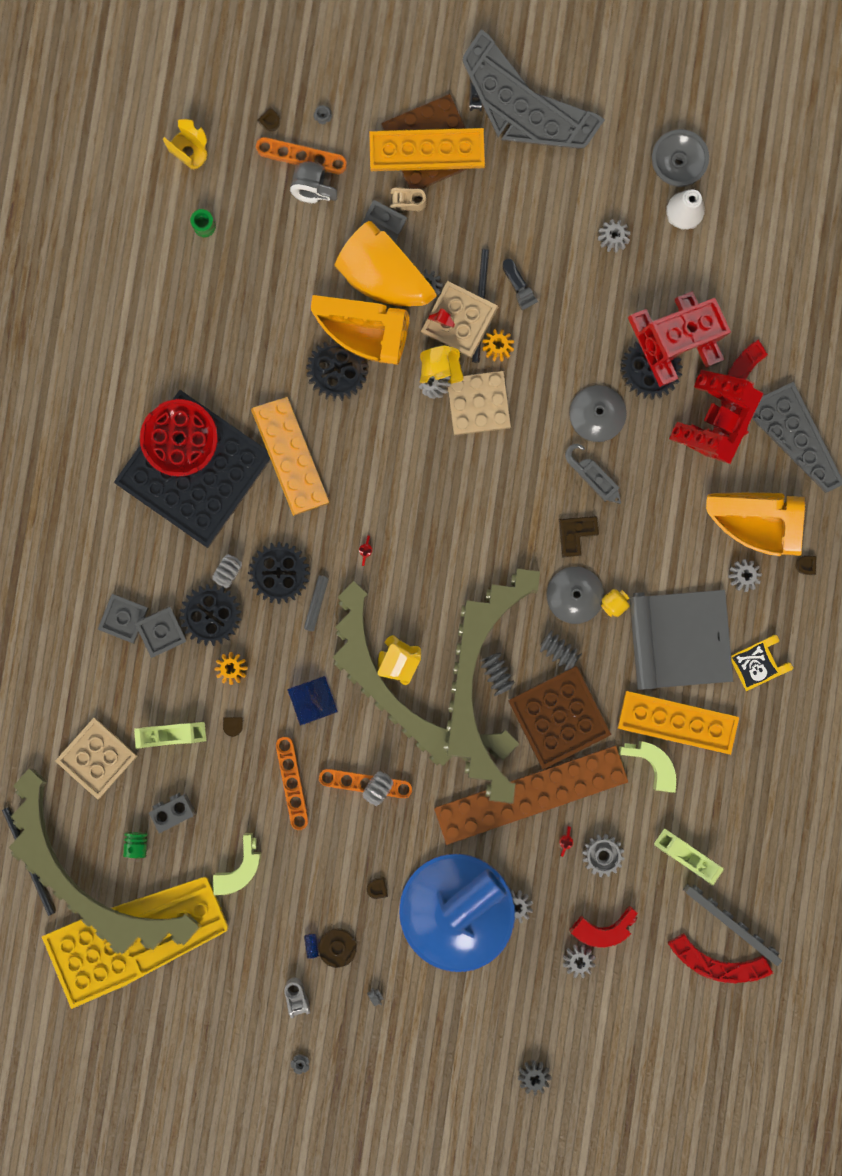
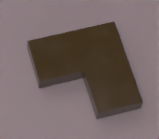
[559,516,599,558]

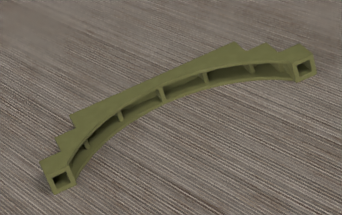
[444,569,540,804]
[332,581,519,766]
[8,769,202,954]

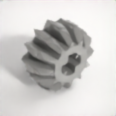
[598,219,630,253]
[419,376,451,399]
[213,554,242,588]
[728,559,762,592]
[363,771,393,806]
[511,890,533,923]
[563,944,596,978]

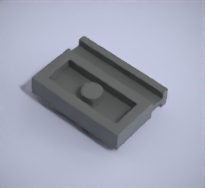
[361,200,408,242]

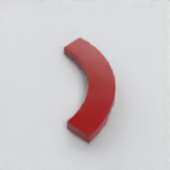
[721,339,768,437]
[667,933,774,983]

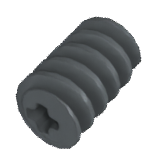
[540,630,582,671]
[480,653,515,696]

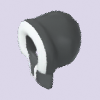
[290,161,337,203]

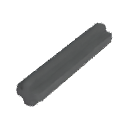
[304,575,329,631]

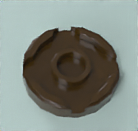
[318,928,357,968]

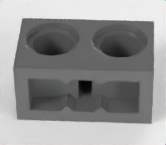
[149,793,196,833]

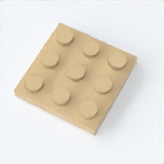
[421,281,498,358]
[448,371,511,435]
[55,718,138,799]

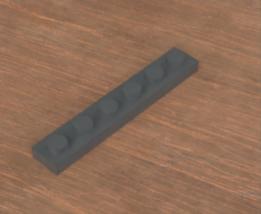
[683,884,782,967]

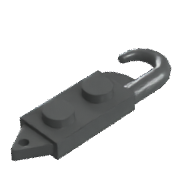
[565,444,621,504]

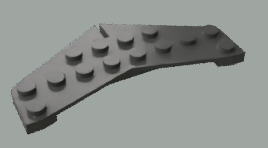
[463,29,605,149]

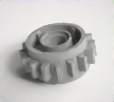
[582,834,625,877]

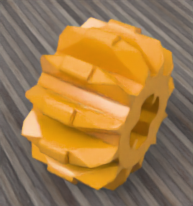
[482,329,514,362]
[215,652,248,685]

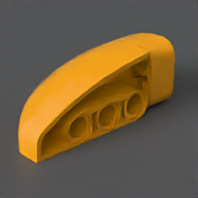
[335,221,437,306]
[311,295,409,365]
[706,492,805,556]

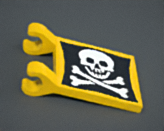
[731,635,793,691]

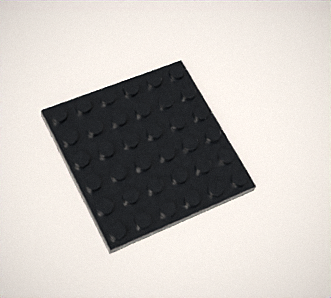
[113,390,271,548]

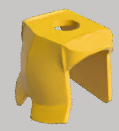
[163,119,207,169]
[419,345,464,384]
[377,635,421,685]

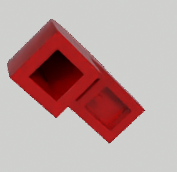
[569,906,638,948]

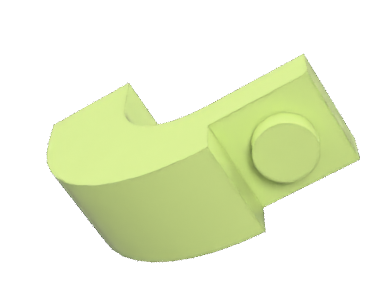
[134,722,206,748]
[618,741,676,793]
[654,828,724,885]
[213,833,261,895]

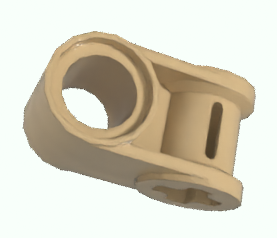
[390,188,427,211]

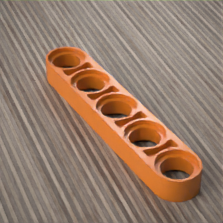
[256,138,347,174]
[276,737,308,830]
[319,769,412,798]

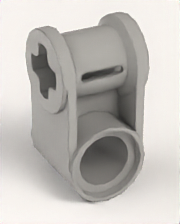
[284,978,310,1019]

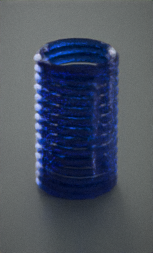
[304,934,319,959]

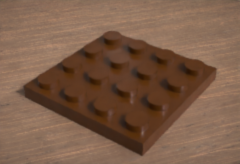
[381,94,467,189]
[508,666,611,769]

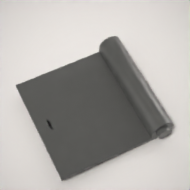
[630,590,733,690]

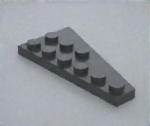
[752,382,842,493]

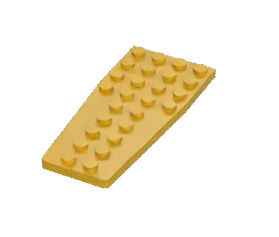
[42,876,229,1009]

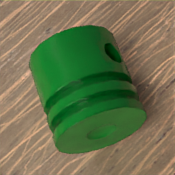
[190,209,216,238]
[123,832,148,858]

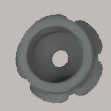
[313,105,332,124]
[367,988,383,1007]
[291,1054,310,1074]

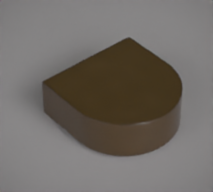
[257,107,280,131]
[796,555,816,575]
[223,717,243,737]
[367,877,388,899]

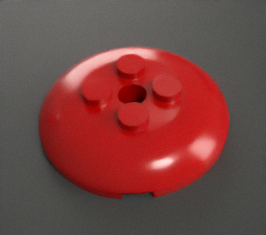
[140,399,218,477]

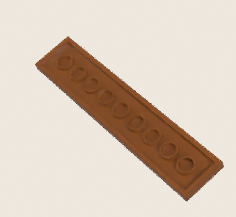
[434,745,628,845]

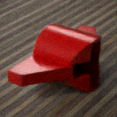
[428,309,455,328]
[359,536,373,566]
[559,826,573,857]

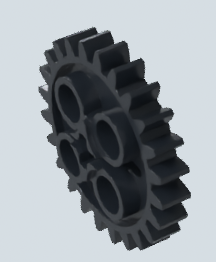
[306,339,368,401]
[620,342,683,400]
[248,542,311,604]
[179,584,242,646]

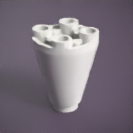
[667,189,705,229]

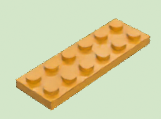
[369,128,485,171]
[251,397,329,516]
[617,691,739,755]

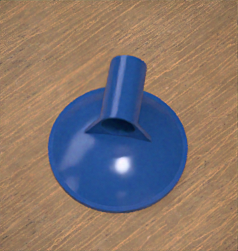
[399,854,515,972]

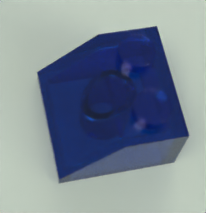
[287,676,338,726]

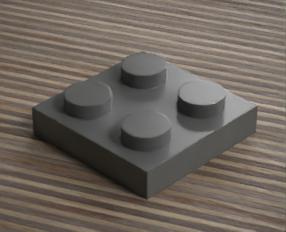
[98,594,149,644]
[135,606,186,658]

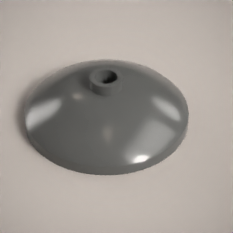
[652,129,709,187]
[569,385,627,442]
[546,567,604,624]

